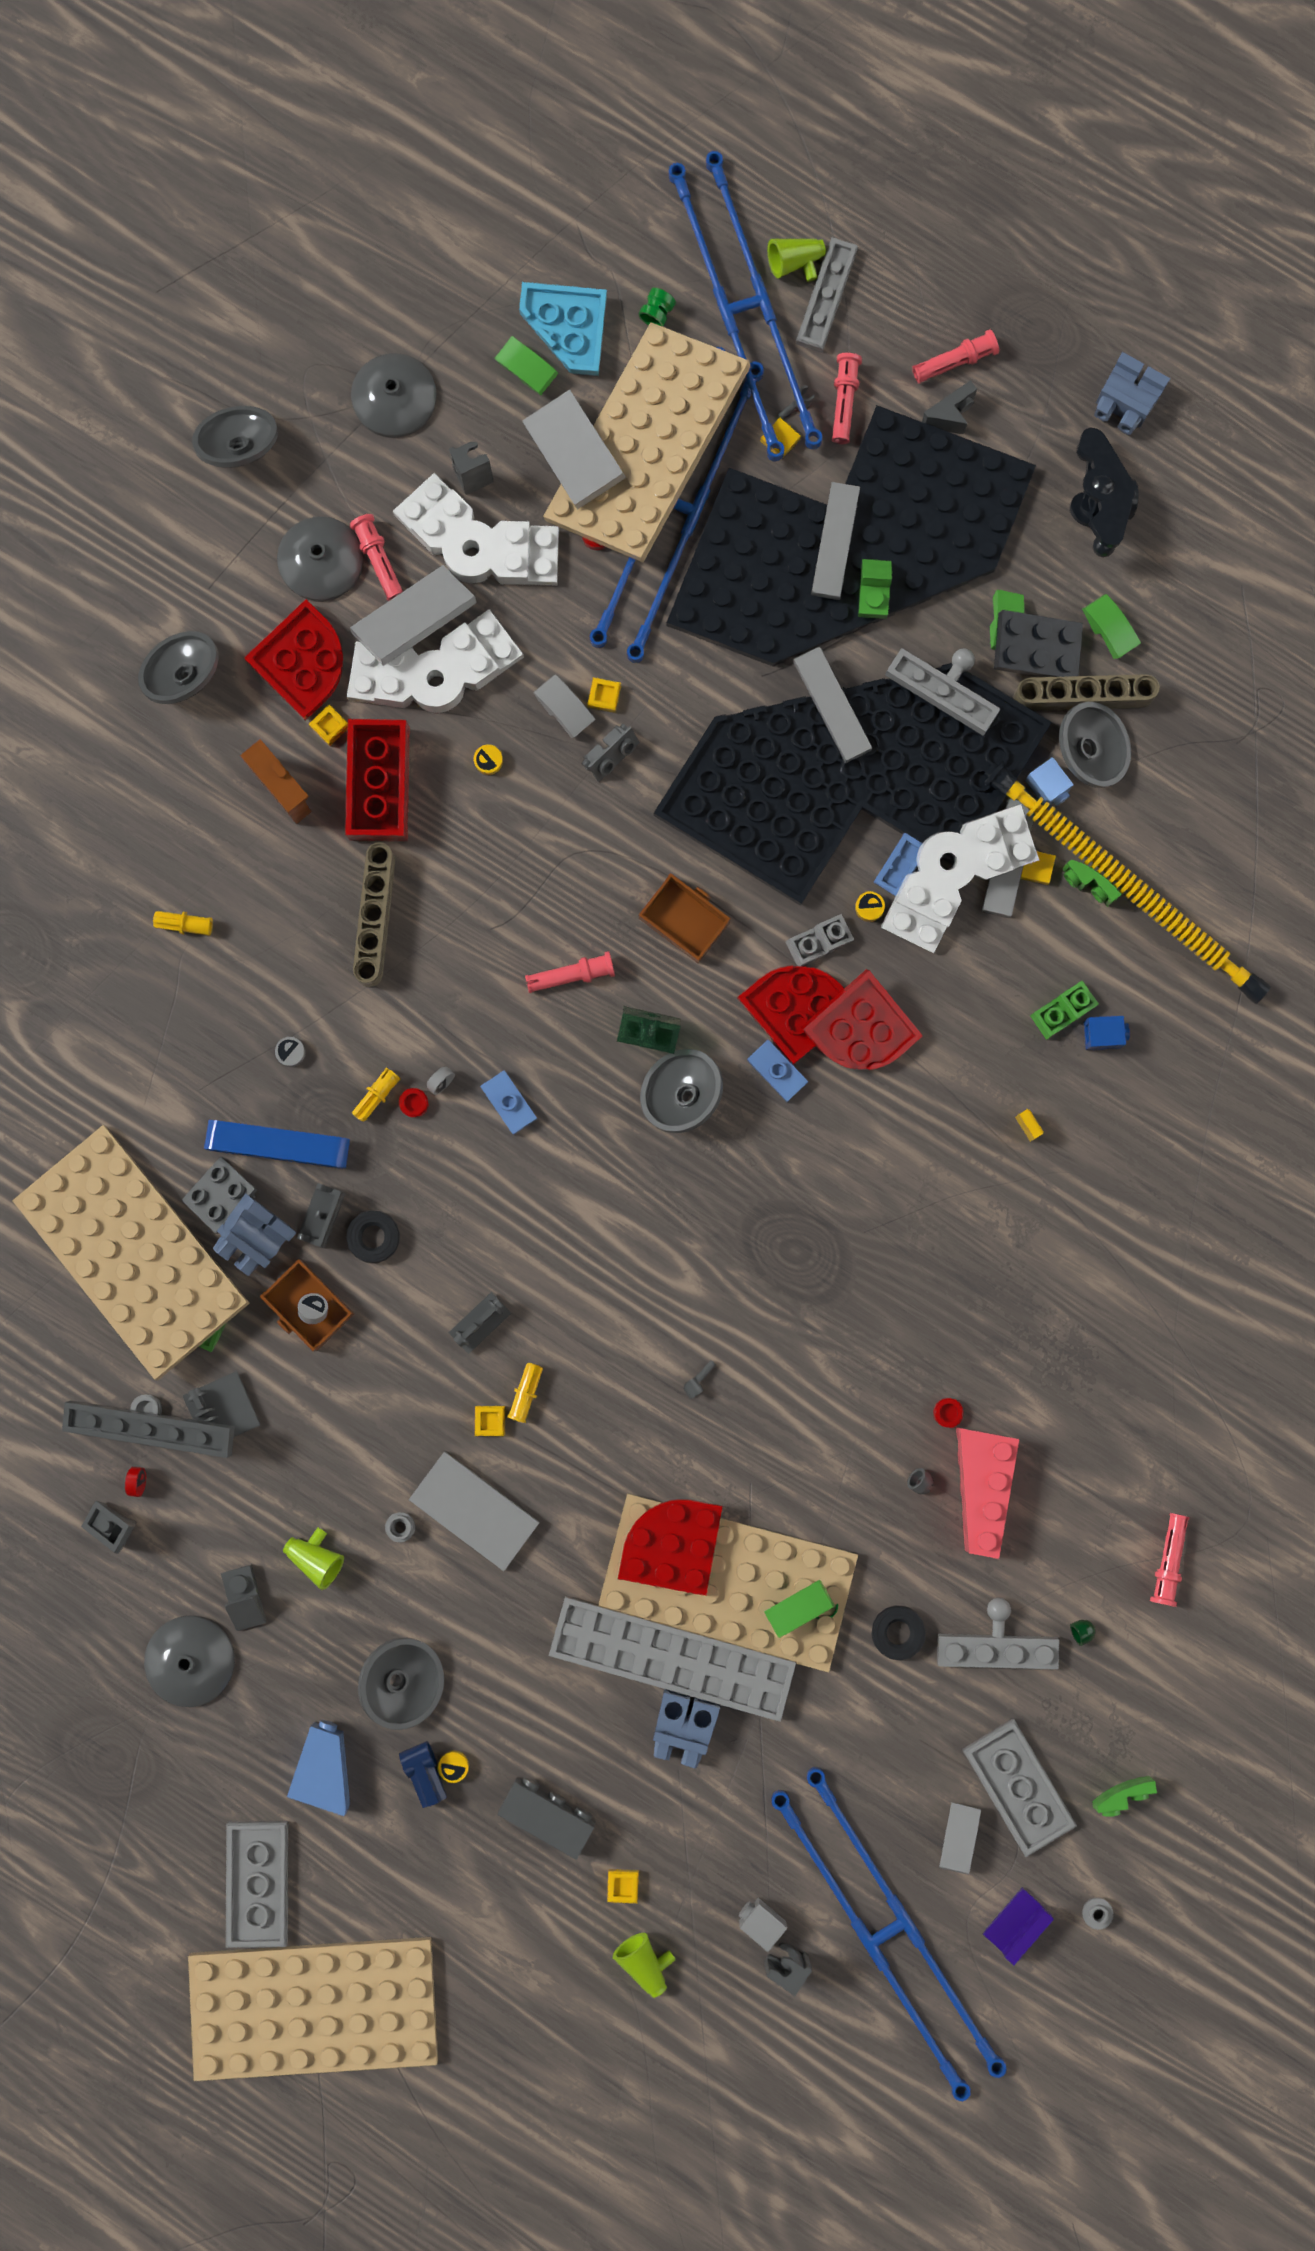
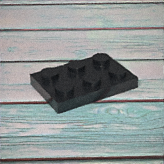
[994,610,1083,677]

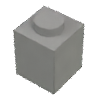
[738,1898,787,1952]

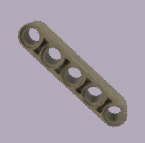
[1013,674,1160,711]
[353,842,395,987]

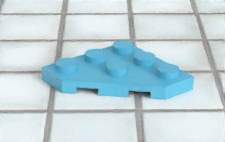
[519,282,607,376]

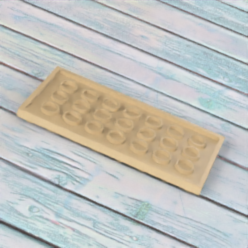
[543,322,751,562]
[12,1125,250,1380]
[598,1493,858,1672]
[188,1937,438,2081]

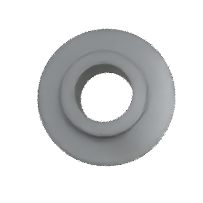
[385,1512,415,1542]
[1082,1897,1113,1930]

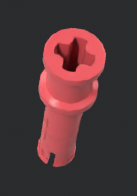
[912,329,999,384]
[831,353,862,444]
[350,514,403,601]
[525,951,615,993]
[1150,1513,1189,1607]

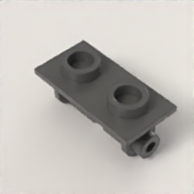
[581,723,640,782]
[448,1292,512,1354]

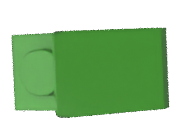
[858,559,892,619]

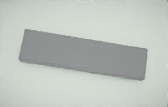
[796,237,858,353]
[811,482,860,600]
[793,647,872,763]
[982,799,1035,918]

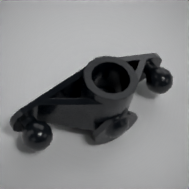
[1069,427,1139,558]

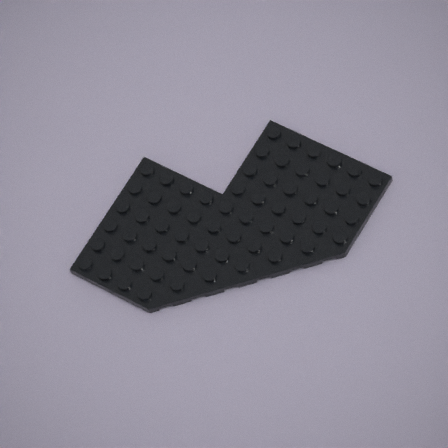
[666,405,1036,667]
[653,663,1052,906]

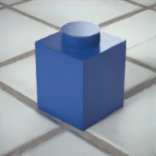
[1084,1016,1130,1050]

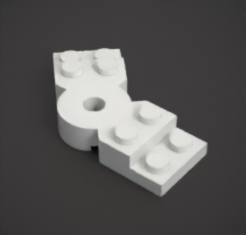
[393,473,559,586]
[347,609,524,713]
[881,804,1039,953]

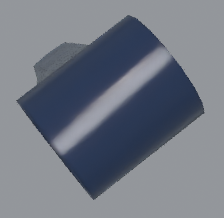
[399,1741,447,1808]

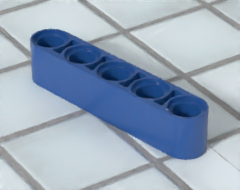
[204,1120,350,1169]

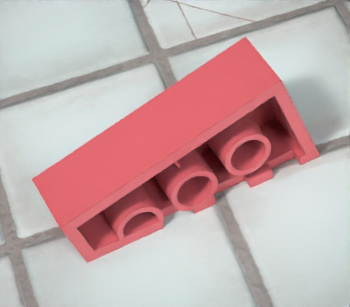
[956,1427,1019,1559]

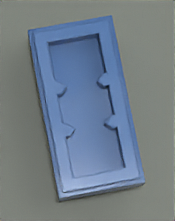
[873,833,922,896]
[747,1040,808,1102]
[480,1070,537,1135]

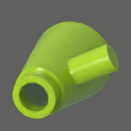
[767,239,826,282]
[283,1527,344,1591]
[613,1933,676,1998]

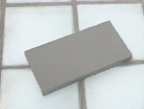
[522,389,626,510]
[350,565,477,666]
[409,1451,540,1571]
[962,1719,1077,1857]
[226,1821,288,1948]

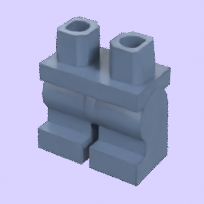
[1094,352,1170,435]
[213,1193,297,1276]
[653,1689,720,1768]

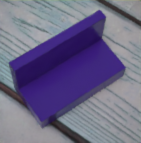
[983,1887,1054,1965]

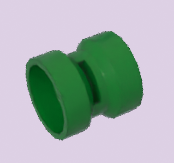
[638,288,676,327]

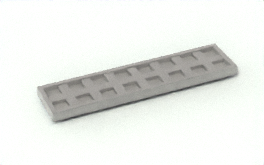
[549,1596,796,1722]

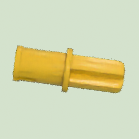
[153,911,213,936]
[352,1067,401,1122]
[508,1363,543,1423]

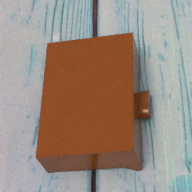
[240,739,312,825]
[638,873,731,964]
[260,1259,354,1351]

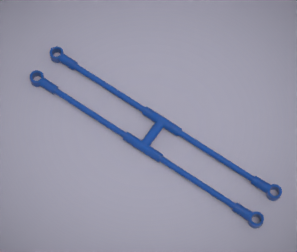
[669,151,822,462]
[590,347,764,663]
[771,1767,1006,2101]

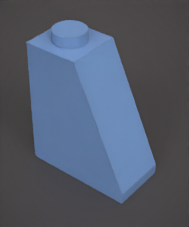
[287,1720,350,1816]

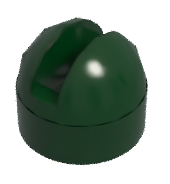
[1070,1620,1096,1646]

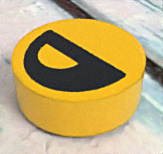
[474,745,503,775]
[855,891,885,922]
[438,1751,469,1783]

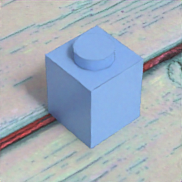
[1025,757,1074,806]

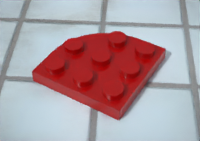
[244,599,344,721]
[737,965,844,1065]
[801,969,923,1070]
[618,1499,723,1596]

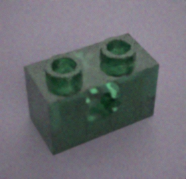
[617,1006,681,1054]

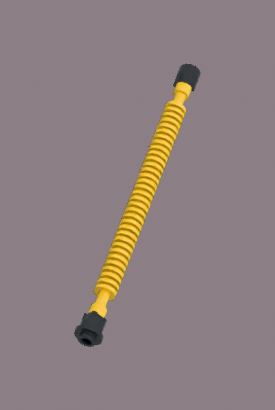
[983,761,1271,1004]

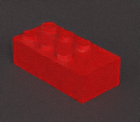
[345,719,410,841]

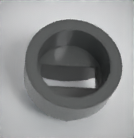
[907,1468,934,1495]

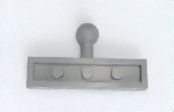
[885,648,1000,736]
[937,1598,1059,1669]

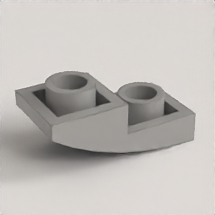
[533,674,596,738]
[785,914,854,966]
[939,1802,981,1875]

